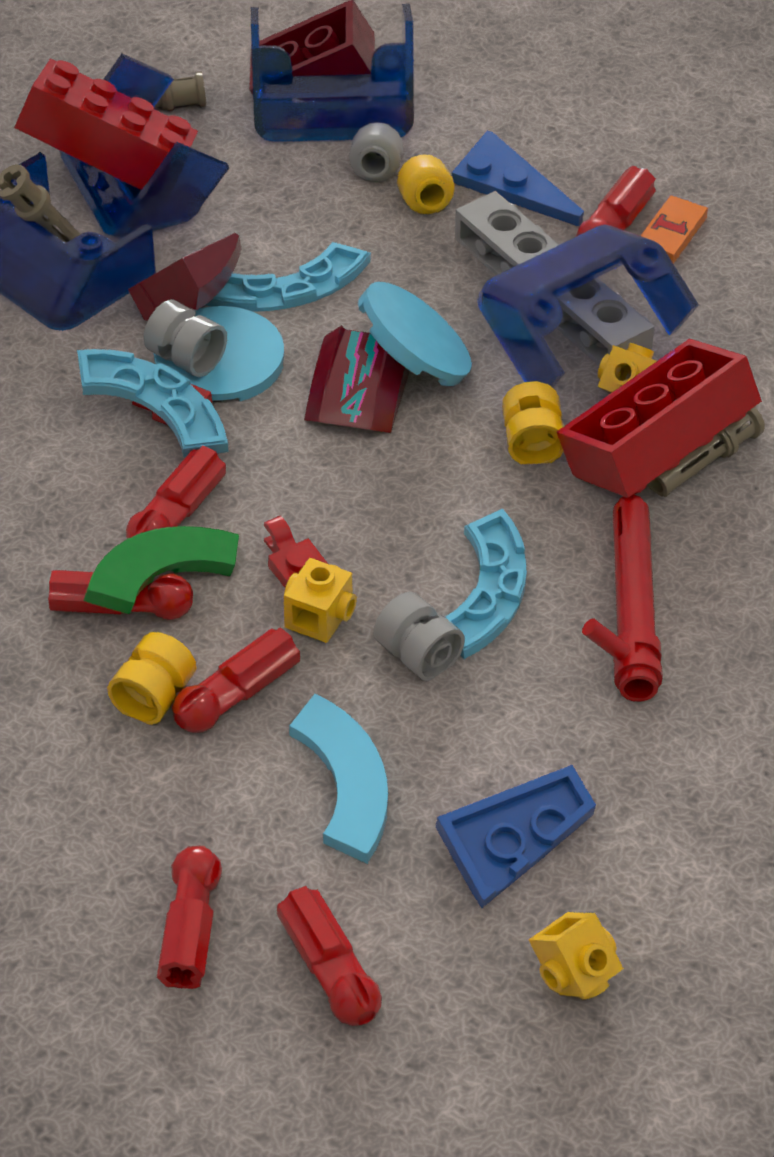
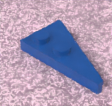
[452,130,584,227]

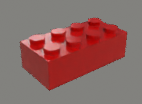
[14,58,198,201]
[556,338,762,498]

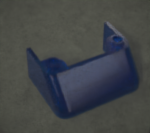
[251,3,414,142]
[60,53,230,240]
[0,152,156,331]
[478,225,699,388]

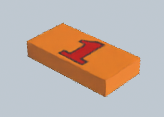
[635,195,708,265]

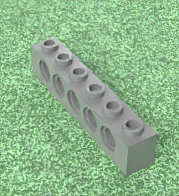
[455,191,655,365]

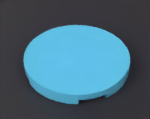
[358,282,472,386]
[154,306,284,401]

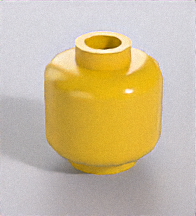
[397,154,455,214]

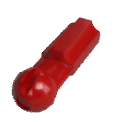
[576,165,656,259]
[126,446,226,539]
[48,570,193,620]
[172,627,300,733]
[157,845,222,989]
[277,886,382,1026]

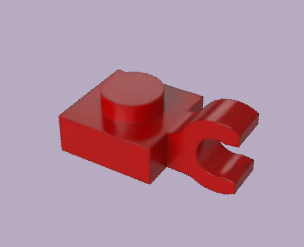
[264,516,328,588]

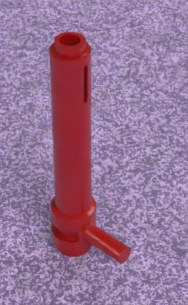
[582,494,663,702]

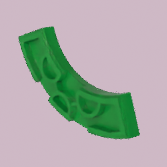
[83,526,239,614]

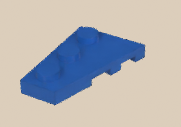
[435,765,596,908]

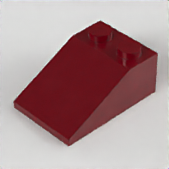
[249,0,375,94]

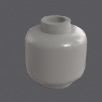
[349,123,404,182]

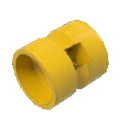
[502,381,564,464]
[107,632,197,725]

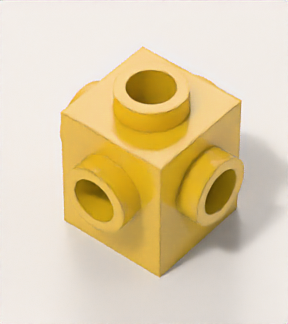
[597,343,657,394]
[284,558,357,643]
[528,912,624,1000]

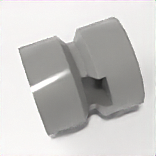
[143,299,227,377]
[374,591,465,681]

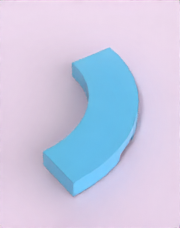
[206,242,371,312]
[77,349,228,457]
[445,509,527,659]
[289,694,388,864]

